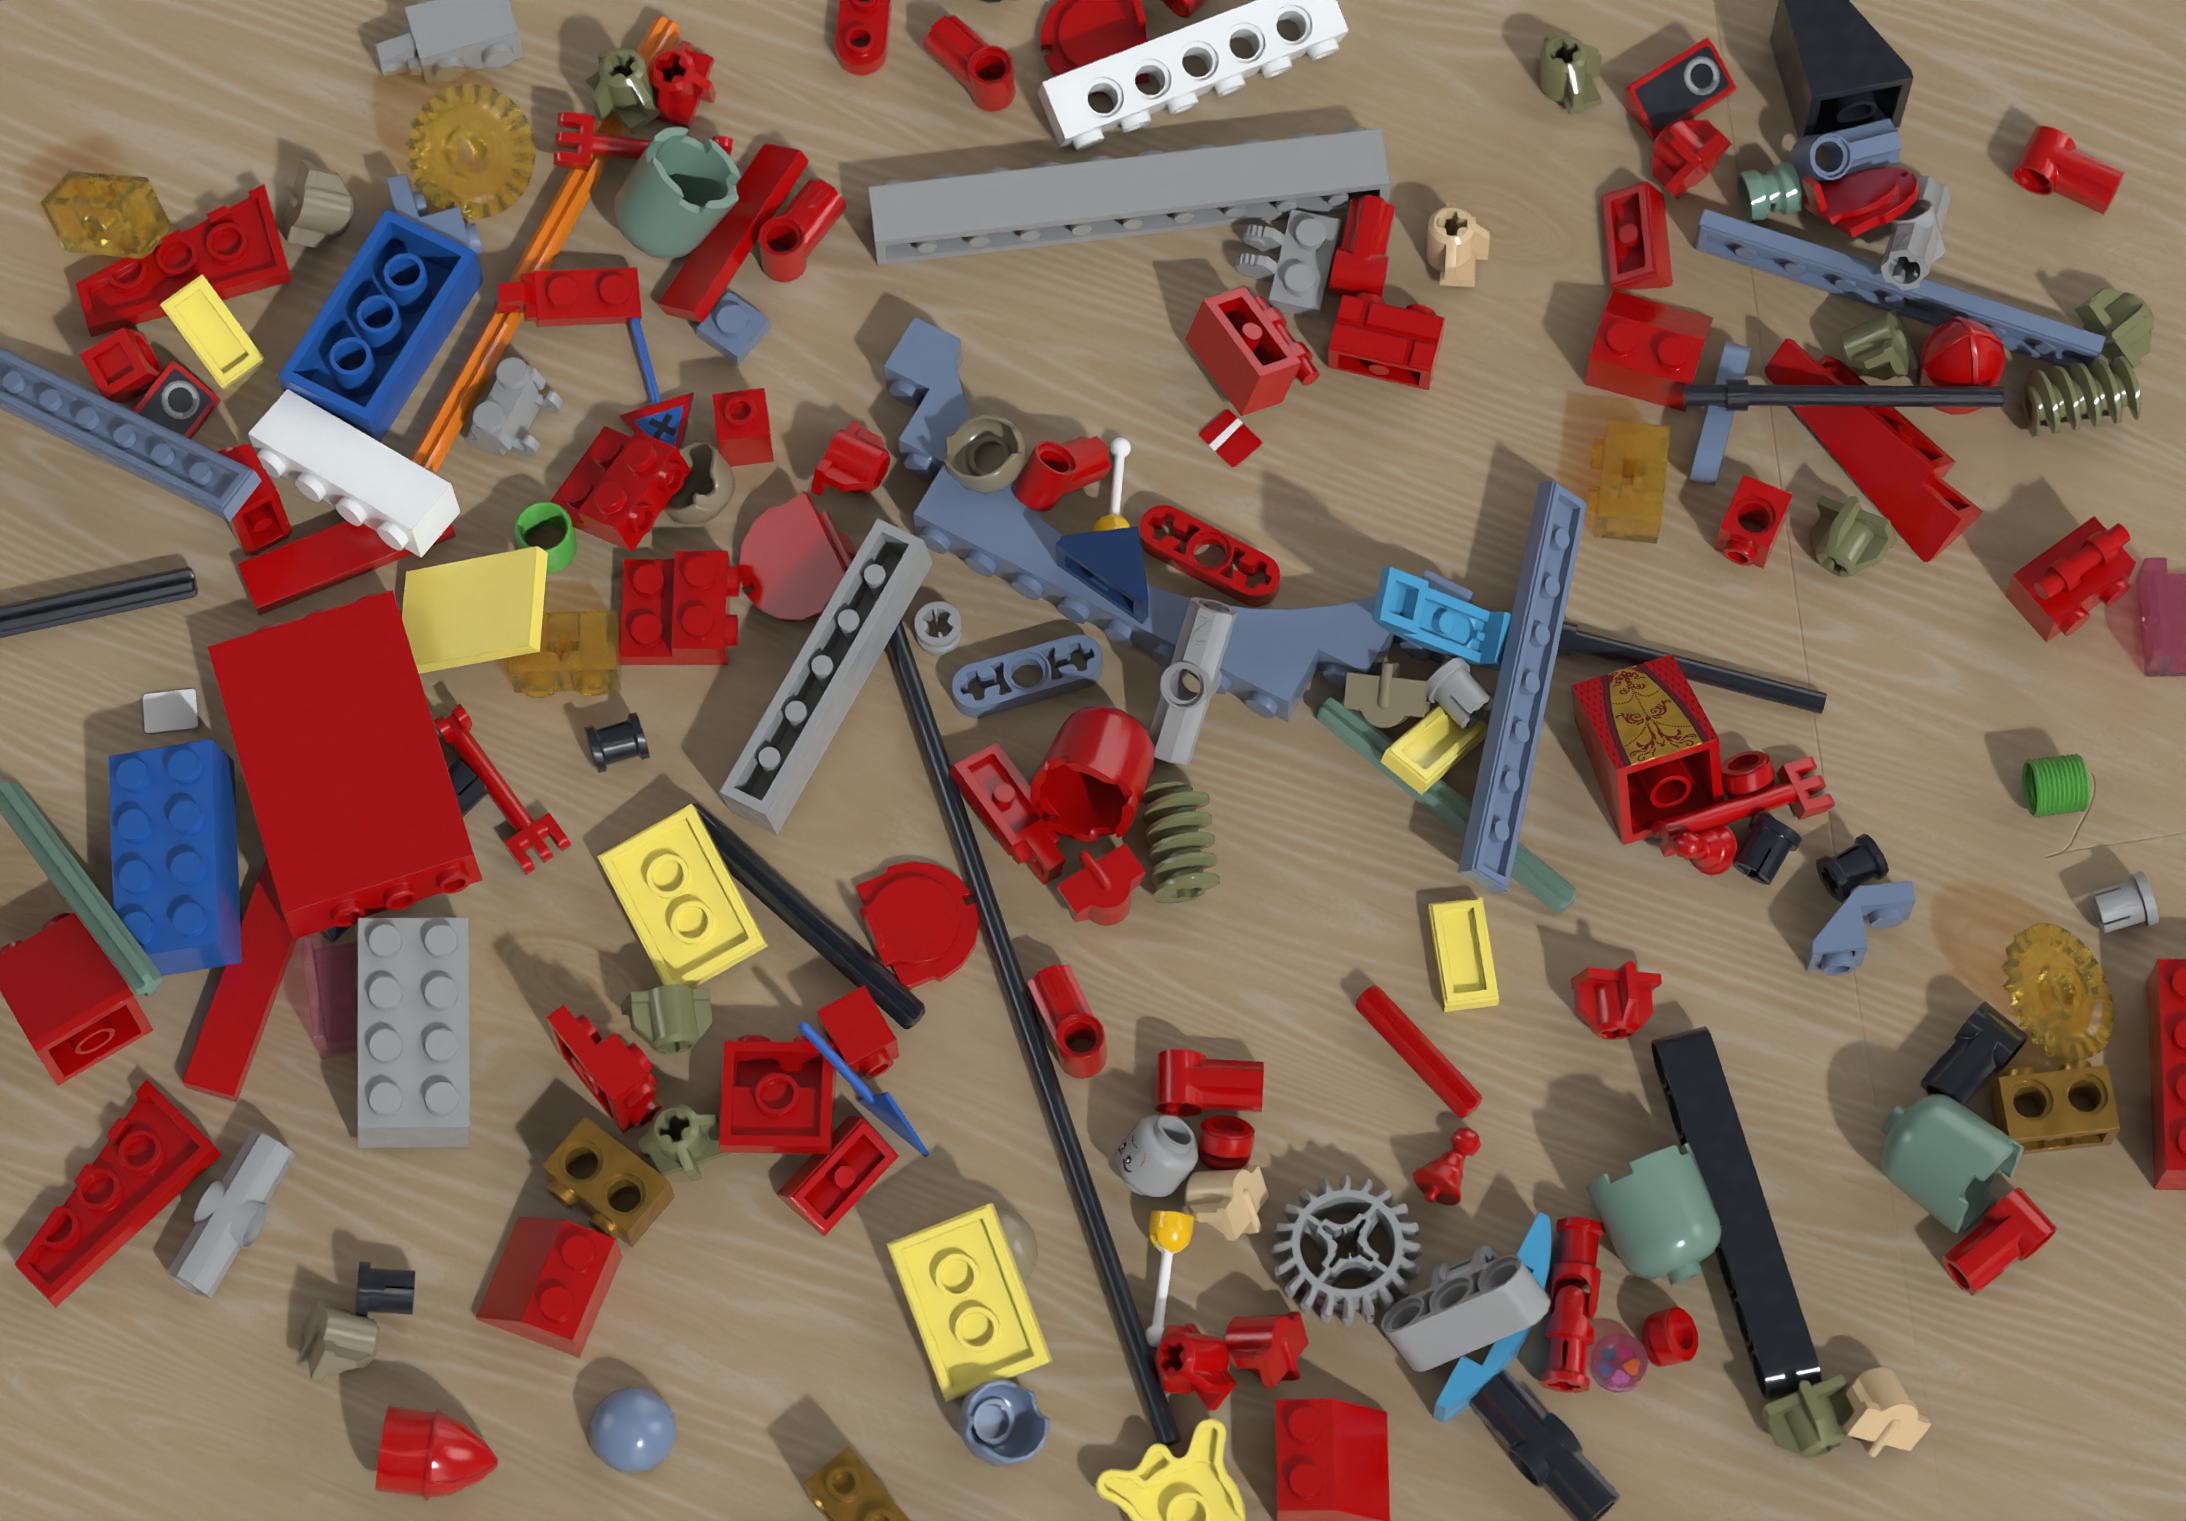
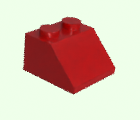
[1585,290,1713,412]
[476,1216,622,1358]
[1274,1398,1390,1521]

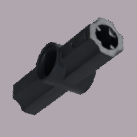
[1469,1370,1620,1521]

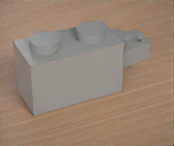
[375,0,524,84]

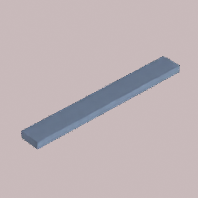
[1694,209,2106,369]
[0,347,262,522]
[1458,480,1588,893]

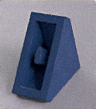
[1056,526,1149,624]

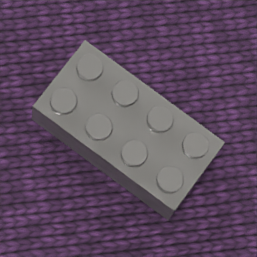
[358,918,470,1148]

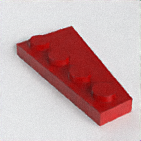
[75,184,292,337]
[14,1079,221,1308]

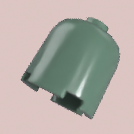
[614,127,741,259]
[1880,1094,2024,1234]
[1586,1143,1722,1285]

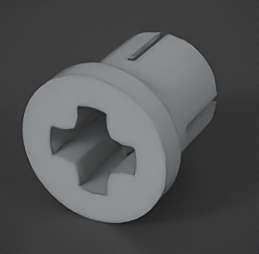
[1427,657,1494,729]
[2090,871,2159,934]

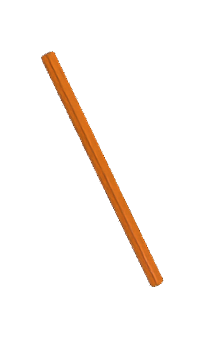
[409,16,680,474]

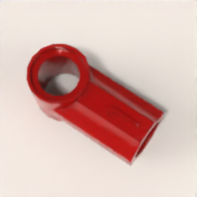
[923,14,1016,112]
[2012,126,2125,215]
[758,179,846,282]
[1329,195,1395,298]
[1012,436,1112,512]
[1026,964,1107,1079]
[1154,1049,1264,1117]
[1941,1187,2058,1296]

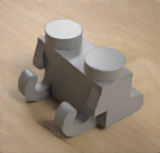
[465,357,563,457]

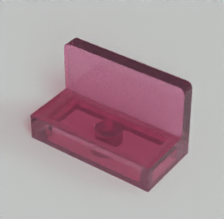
[2136,557,2186,677]
[300,936,358,1059]

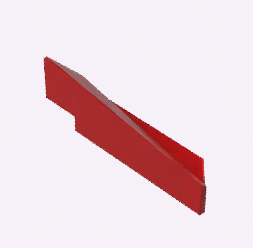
[1764,338,1983,562]

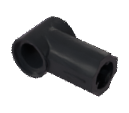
[1920,1001,2029,1106]

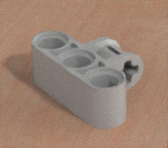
[1381,1245,1550,1372]

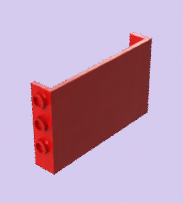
[207,590,483,940]

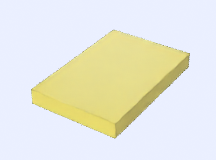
[402,546,548,674]
[597,803,768,989]
[887,1203,1052,1402]

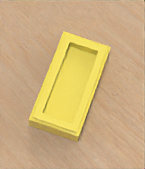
[160,274,266,391]
[1380,704,1488,795]
[1428,897,1499,1012]

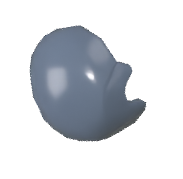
[959,1379,1050,1466]
[588,1387,676,1473]

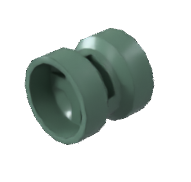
[1737,161,1802,223]

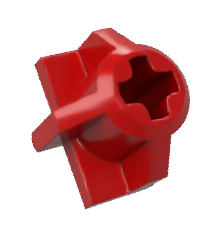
[649,40,716,129]
[1653,120,1732,200]
[811,421,890,496]
[1057,843,1146,926]
[1571,961,1662,1040]
[1223,1311,1309,1388]
[1156,1323,1237,1411]

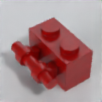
[1185,286,1319,416]
[2005,516,2136,642]

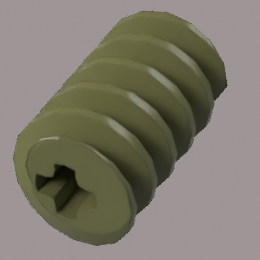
[2023,356,2141,437]
[1141,782,1220,903]

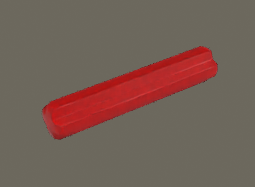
[1356,985,1482,1119]

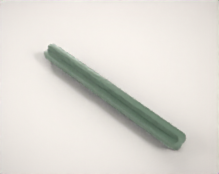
[1317,695,1577,914]
[0,781,163,997]

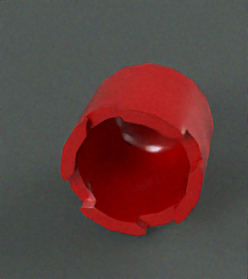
[1030,705,1155,844]

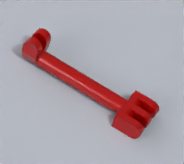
[553,112,733,171]
[433,703,571,875]
[1650,757,1835,857]

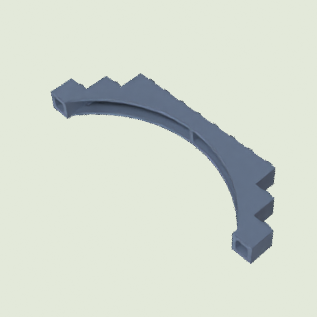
[884,317,1474,722]

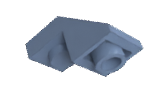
[386,174,483,254]
[1805,881,1915,975]

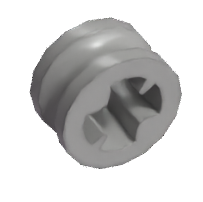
[914,601,962,655]

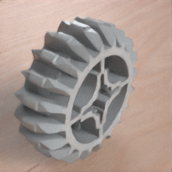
[1271,1175,1422,1327]

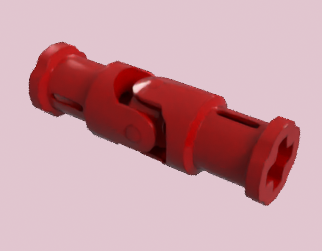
[1539,1217,1606,1393]

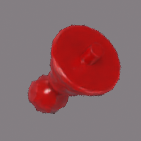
[1672,824,1738,876]
[1413,1127,1481,1206]

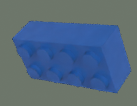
[278,209,483,442]
[109,739,242,976]

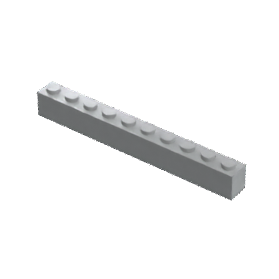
[868,127,1391,266]

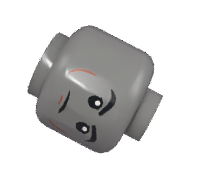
[1116,1115,1198,1197]

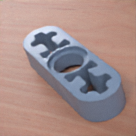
[1690,341,1751,485]
[952,634,1103,718]

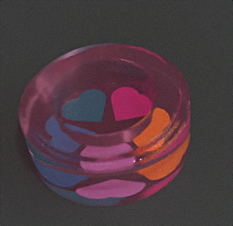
[1590,1333,1648,1393]

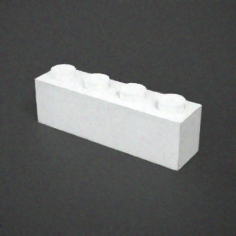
[248,389,460,558]

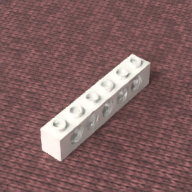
[1037,0,1349,151]

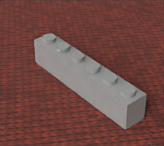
[719,518,933,835]

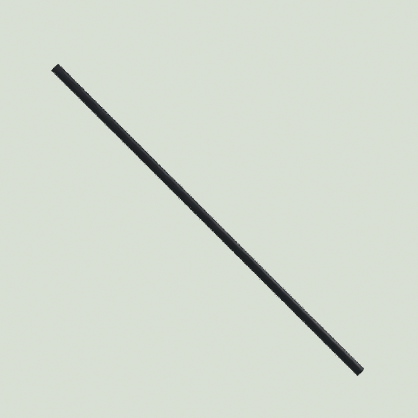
[887,620,1181,1447]

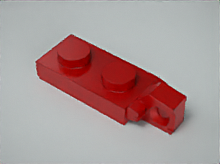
[494,267,642,327]
[949,742,1066,885]

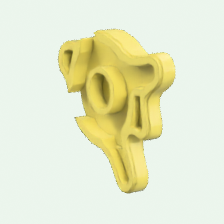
[1095,1419,1246,1521]

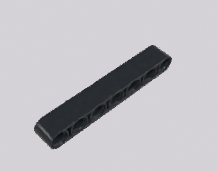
[1651,1026,1822,1399]

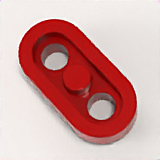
[835,0,892,76]

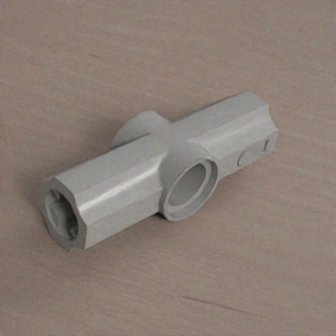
[1881,175,1950,291]
[1149,597,1238,765]
[166,1131,295,1300]

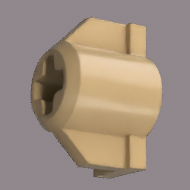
[1426,203,1490,287]
[1185,1165,1269,1241]
[1843,1367,1932,1457]

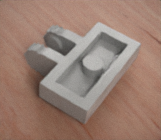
[1235,209,1342,319]

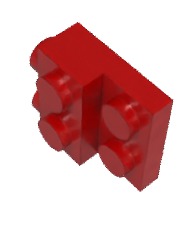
[550,426,691,552]
[620,551,740,665]
[546,1004,662,1134]
[719,1035,836,1154]

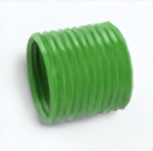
[514,501,577,573]
[2022,753,2090,818]

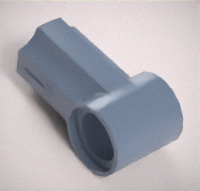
[1790,118,1902,181]

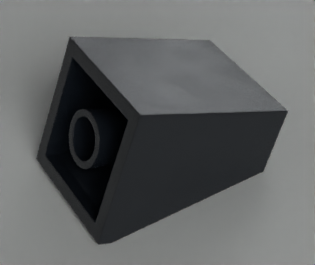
[1770,0,1914,139]

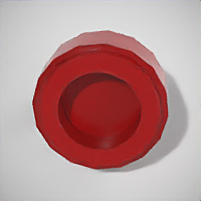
[1721,751,1775,800]
[1198,1115,1255,1171]
[1641,1306,1699,1367]

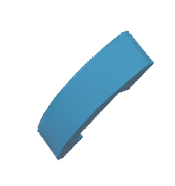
[1372,566,1512,672]
[1433,1212,1551,1423]

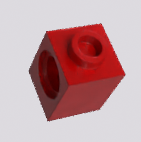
[79,328,164,404]
[712,388,774,467]
[1715,474,1793,569]
[816,985,899,1079]

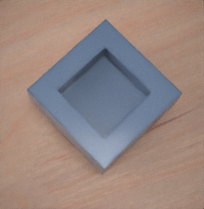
[696,291,771,365]

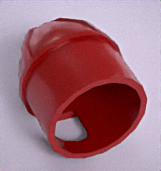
[1917,316,2005,415]
[375,1406,498,1500]

